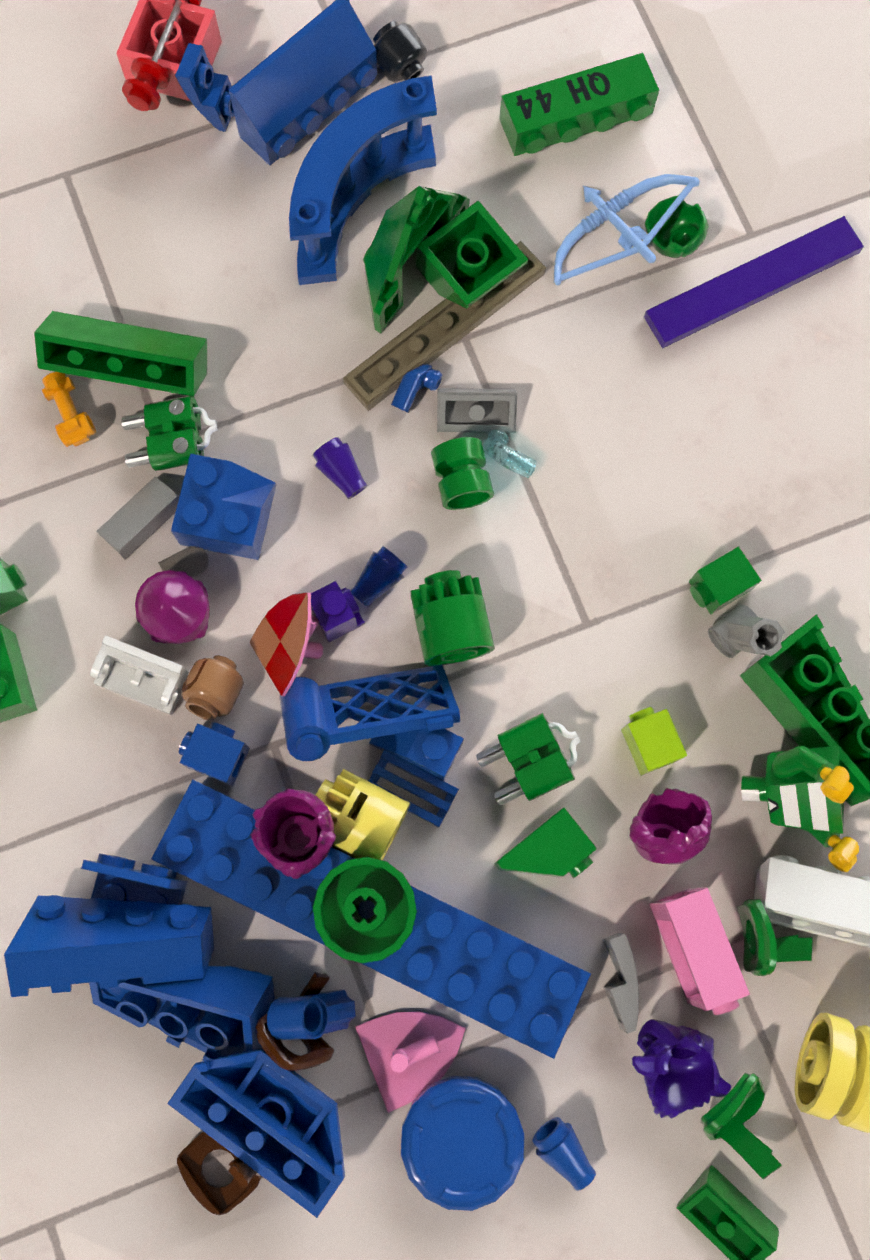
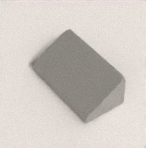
[437,388,517,433]
[96,476,179,560]

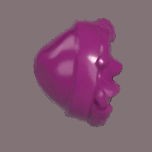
[135,570,210,644]
[629,788,712,865]
[251,789,336,879]

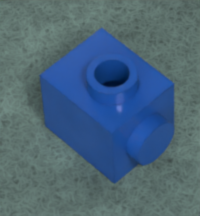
[179,721,250,787]

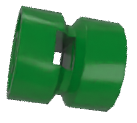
[431,437,494,510]

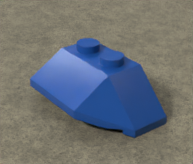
[167,1048,345,1218]

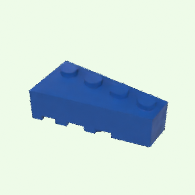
[4,895,214,997]

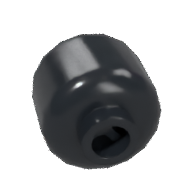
[373,21,427,82]

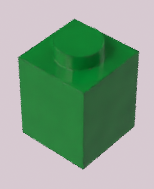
[689,546,762,615]

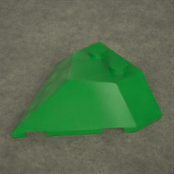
[363,186,470,334]

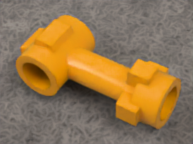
[42,372,96,447]

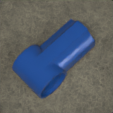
[267,989,356,1040]

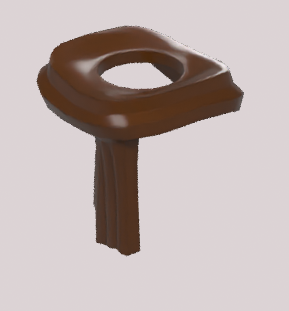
[256,972,334,1071]
[177,1131,261,1215]

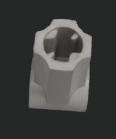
[708,604,785,658]

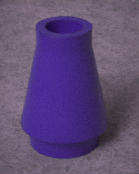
[312,437,368,499]

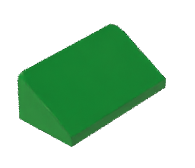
[676,1165,779,1260]

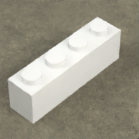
[754,855,870,947]

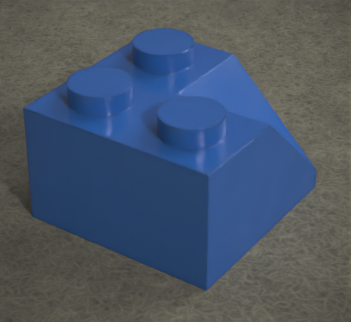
[171,454,276,560]

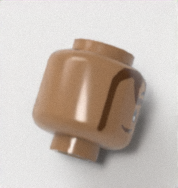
[181,655,244,720]

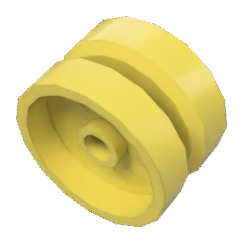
[794,1013,870,1133]

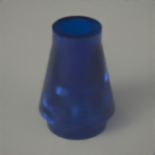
[351,546,408,608]

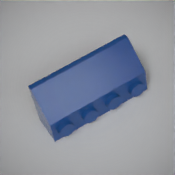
[229,0,378,166]

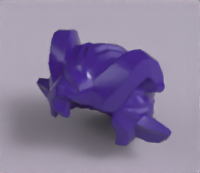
[632,1019,731,1119]

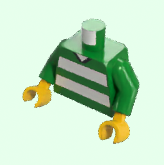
[741,746,859,872]

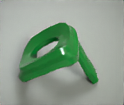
[737,899,813,976]
[701,1073,782,1180]

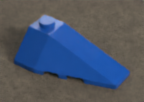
[89,966,275,1061]

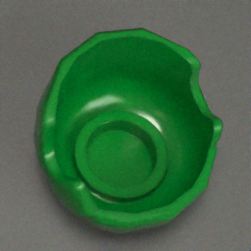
[644,196,709,258]

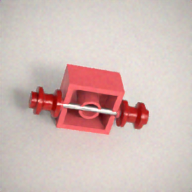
[116,0,222,111]

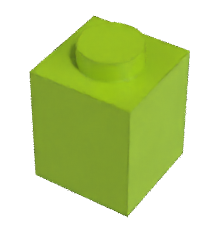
[621,707,687,776]

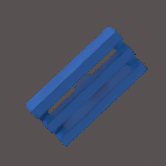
[368,750,459,828]

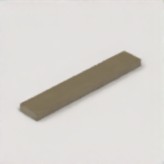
[343,241,546,411]

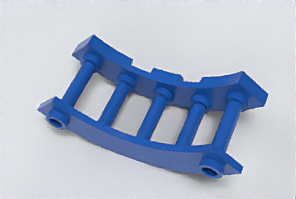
[289,75,437,285]

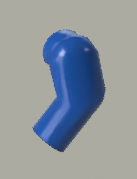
[391,364,442,413]

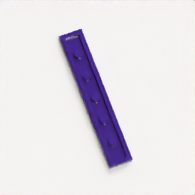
[644,216,864,349]

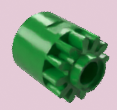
[410,570,495,666]

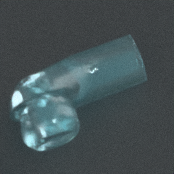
[483,429,537,478]

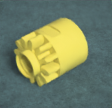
[315,769,411,860]

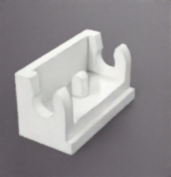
[90,635,189,715]

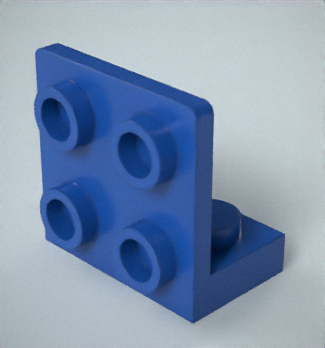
[81,853,188,905]

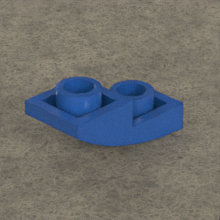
[175,43,234,132]

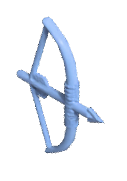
[554,174,700,286]

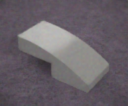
[603,933,639,1034]

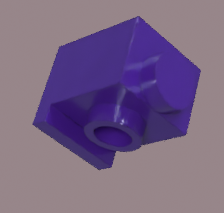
[311,581,365,642]

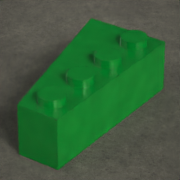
[740,614,870,806]

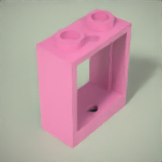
[649,888,750,1015]

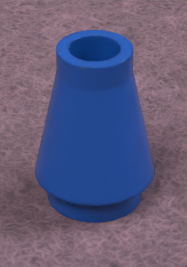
[532,1117,596,1191]

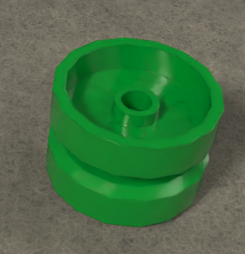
[313,857,417,963]

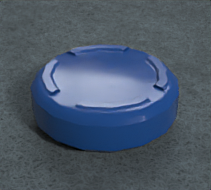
[401,1076,524,1211]

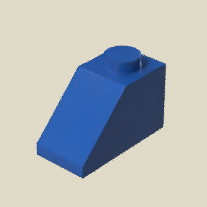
[369,711,464,781]

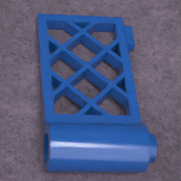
[279,664,460,761]

